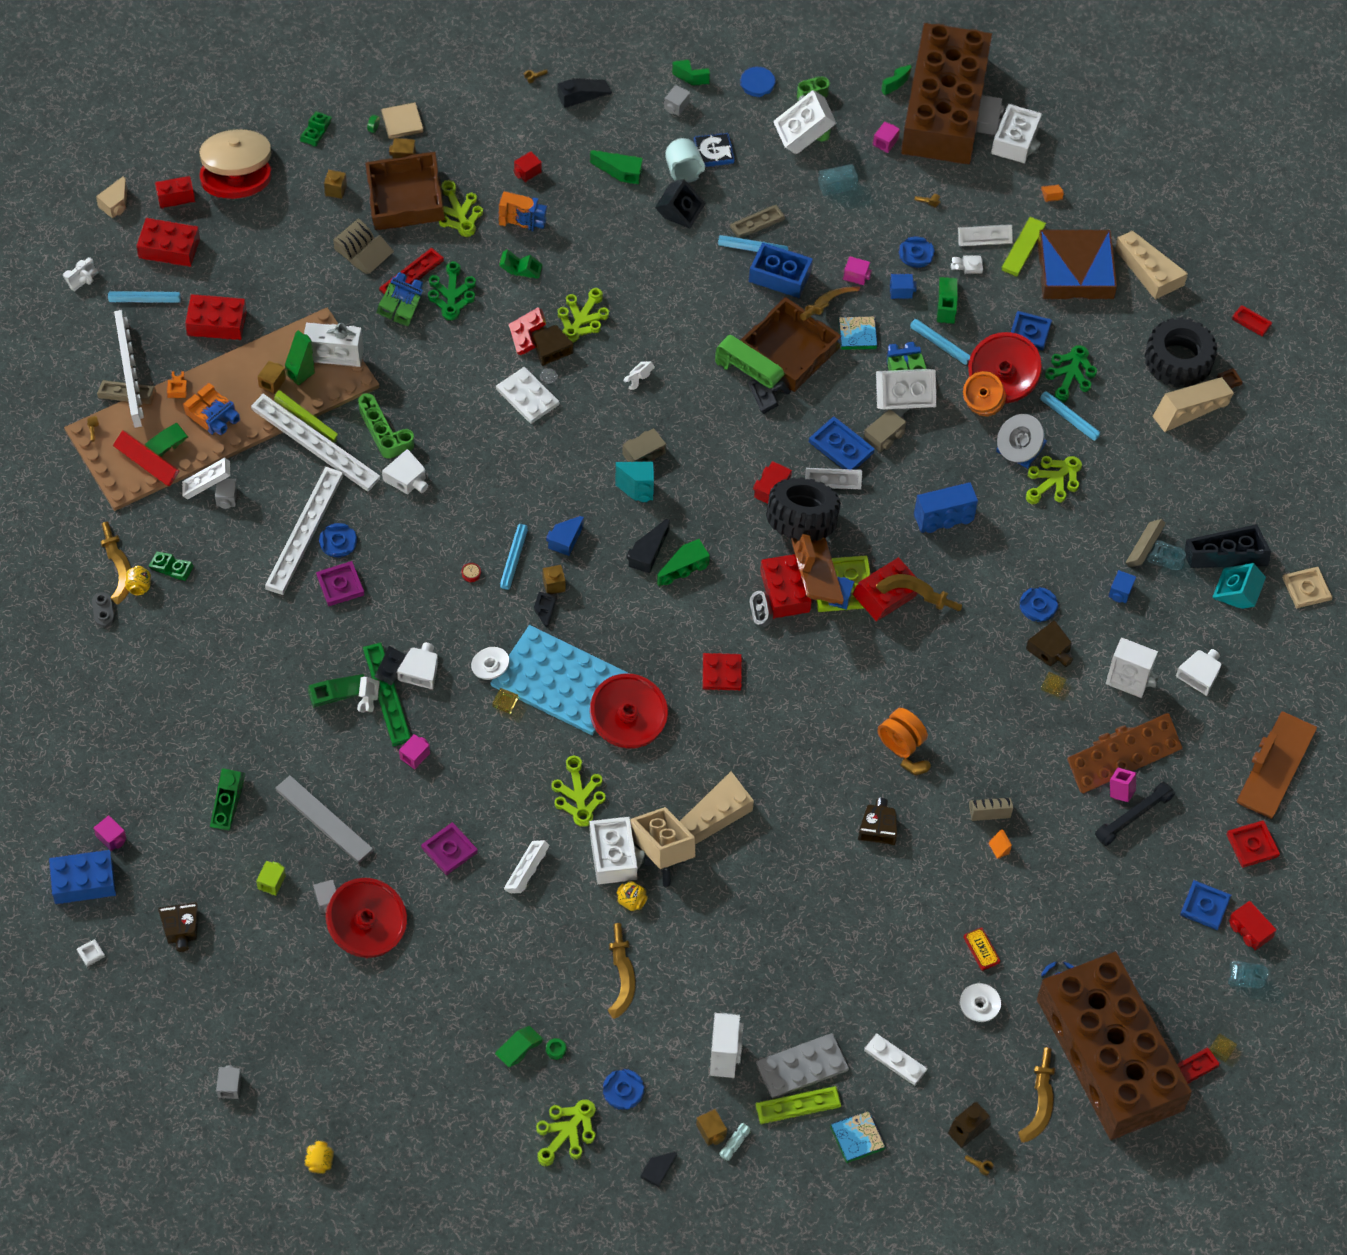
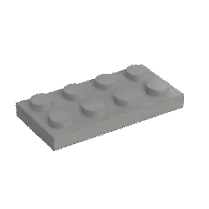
[756,1033,849,1099]

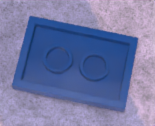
[809,417,875,470]

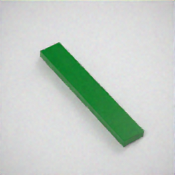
[363,643,411,747]

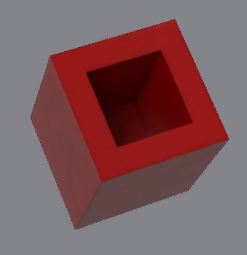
[514,151,542,182]

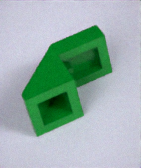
[672,60,710,86]
[499,249,543,279]
[495,1026,543,1067]

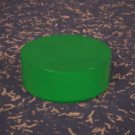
[367,115,380,133]
[546,1038,566,1060]

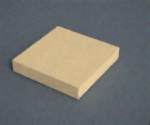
[381,103,423,139]
[1282,567,1332,609]

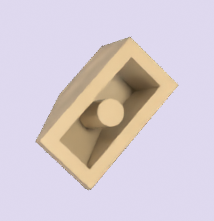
[96,177,127,218]

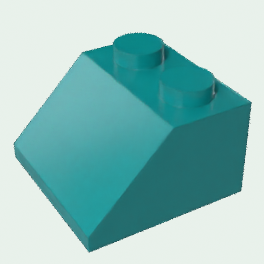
[615,462,654,502]
[1212,563,1266,609]

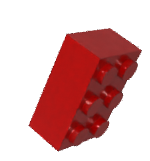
[136,218,200,267]
[185,294,247,340]
[760,554,811,618]
[852,557,918,622]

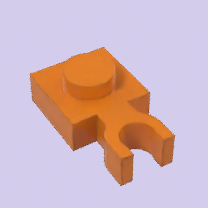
[167,371,187,398]

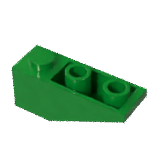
[590,150,643,184]
[936,277,957,324]
[285,330,315,386]
[657,539,710,586]
[307,674,365,708]
[210,768,246,830]

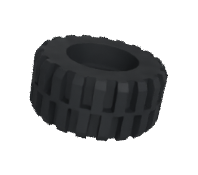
[1145,317,1217,388]
[766,477,841,541]

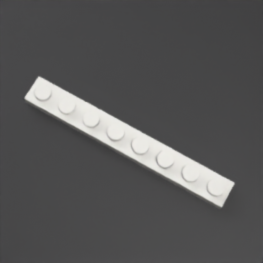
[114,310,144,428]
[251,394,380,492]
[265,467,343,595]

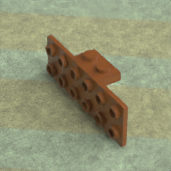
[791,534,844,604]
[1237,711,1317,819]
[1067,713,1182,793]

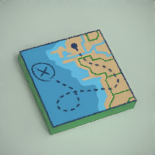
[838,316,878,350]
[830,1111,885,1163]

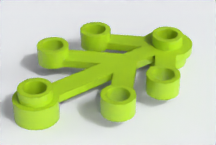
[439,180,483,237]
[558,288,609,342]
[1026,456,1082,504]
[552,756,606,827]
[536,1100,595,1166]

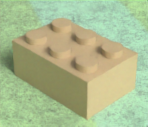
[631,807,695,869]

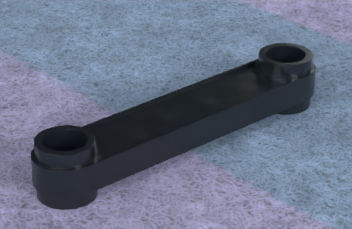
[1095,782,1176,846]

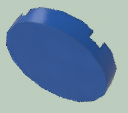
[740,67,775,97]
[899,237,935,268]
[319,523,357,558]
[1020,587,1058,622]
[603,1069,644,1110]

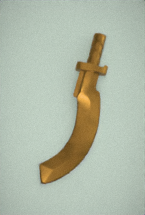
[800,287,860,321]
[101,522,131,604]
[877,574,962,611]
[608,923,635,1019]
[1018,1048,1055,1143]

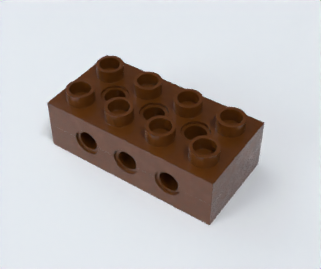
[901,23,992,165]
[1037,951,1192,1141]

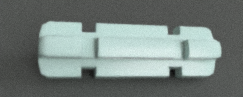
[720,1123,750,1161]

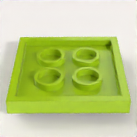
[816,556,870,612]

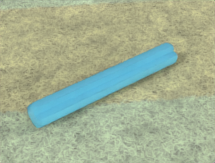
[718,235,788,252]
[108,291,181,303]
[910,319,970,365]
[1040,391,1100,441]
[500,524,528,590]

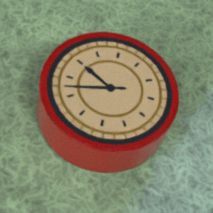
[462,563,481,582]

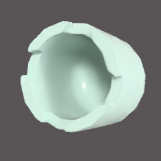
[666,138,705,183]

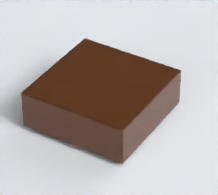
[1217,368,1243,389]

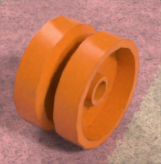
[963,371,1006,417]
[877,708,928,758]

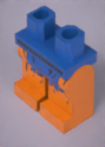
[499,191,547,231]
[183,383,240,435]

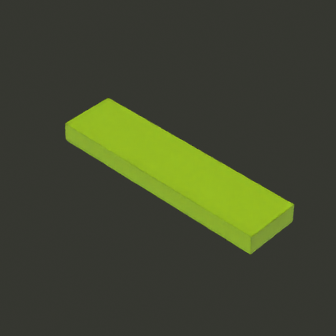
[1001,217,1046,277]
[274,391,338,443]
[755,1086,841,1124]

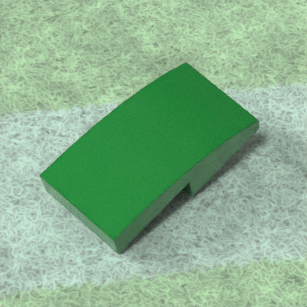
[881,65,911,95]
[300,112,332,147]
[145,423,188,457]
[148,551,194,581]

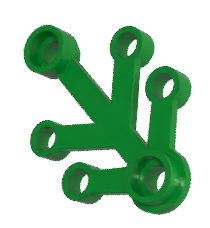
[428,261,476,321]
[1045,345,1097,403]

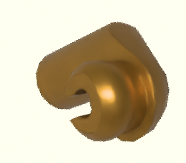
[900,758,931,775]

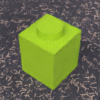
[256,861,286,895]

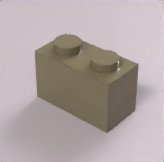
[864,409,906,453]
[623,428,666,462]

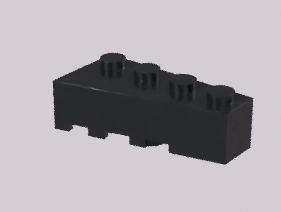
[1184,524,1271,568]

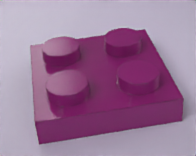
[316,561,364,607]
[421,822,478,876]

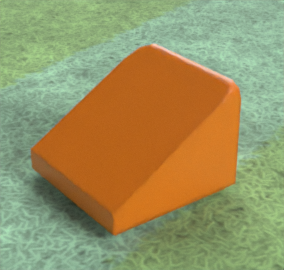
[1041,185,1064,202]
[989,829,1012,858]

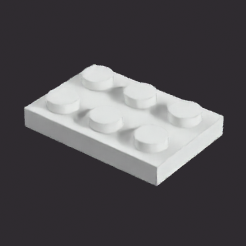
[496,367,559,424]

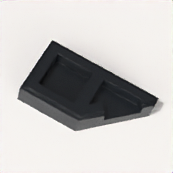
[534,592,557,627]
[640,1151,677,1187]

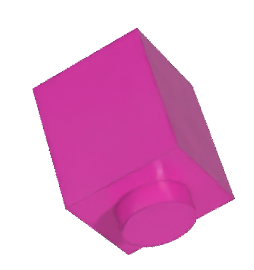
[873,122,900,153]
[843,256,872,285]
[399,734,430,769]
[1110,768,1136,802]
[94,816,126,851]

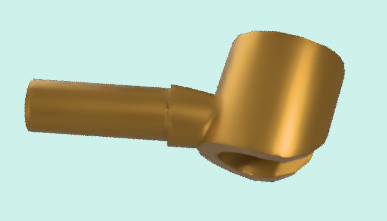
[524,70,548,83]
[915,194,940,207]
[87,416,99,442]
[964,1155,994,1175]

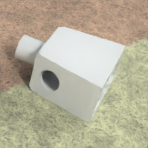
[382,449,428,494]
[397,642,438,689]
[1176,649,1222,696]

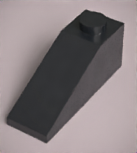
[558,78,612,108]
[626,519,670,574]

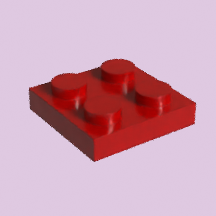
[702,653,741,690]
[1226,820,1280,868]

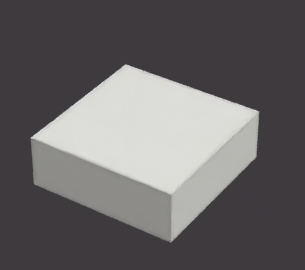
[77,939,105,966]

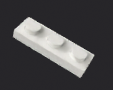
[958,225,1012,246]
[182,458,230,500]
[805,468,862,489]
[504,840,550,893]
[864,1034,927,1086]

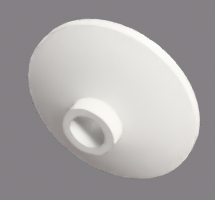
[471,647,509,680]
[960,983,1001,1022]

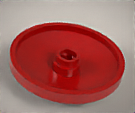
[200,162,271,199]
[968,332,1042,403]
[589,673,668,749]
[326,878,407,958]

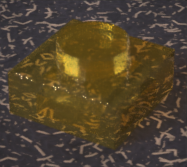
[1041,672,1067,697]
[492,688,518,714]
[1209,1034,1237,1062]

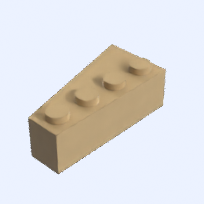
[1115,231,1188,299]
[1153,377,1234,432]
[680,771,754,844]

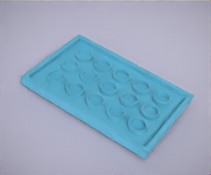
[491,625,630,735]

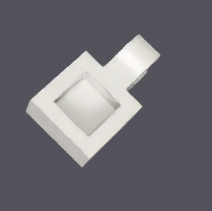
[951,256,983,274]
[623,362,655,390]
[357,677,380,713]

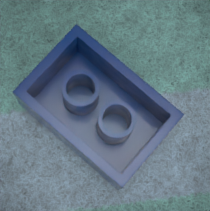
[749,242,813,298]
[914,482,978,533]
[49,850,116,904]

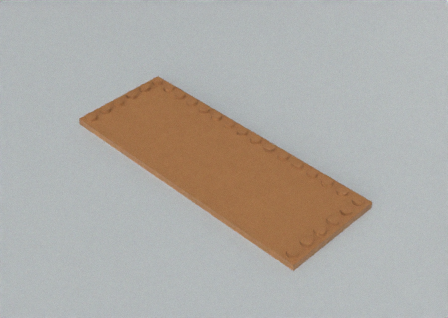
[64,308,380,511]

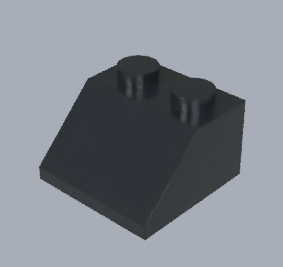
[655,179,706,229]

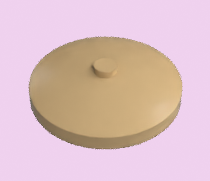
[200,130,271,176]

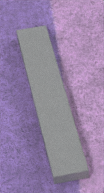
[275,775,373,864]

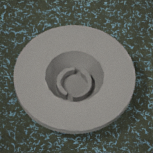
[997,414,1045,463]

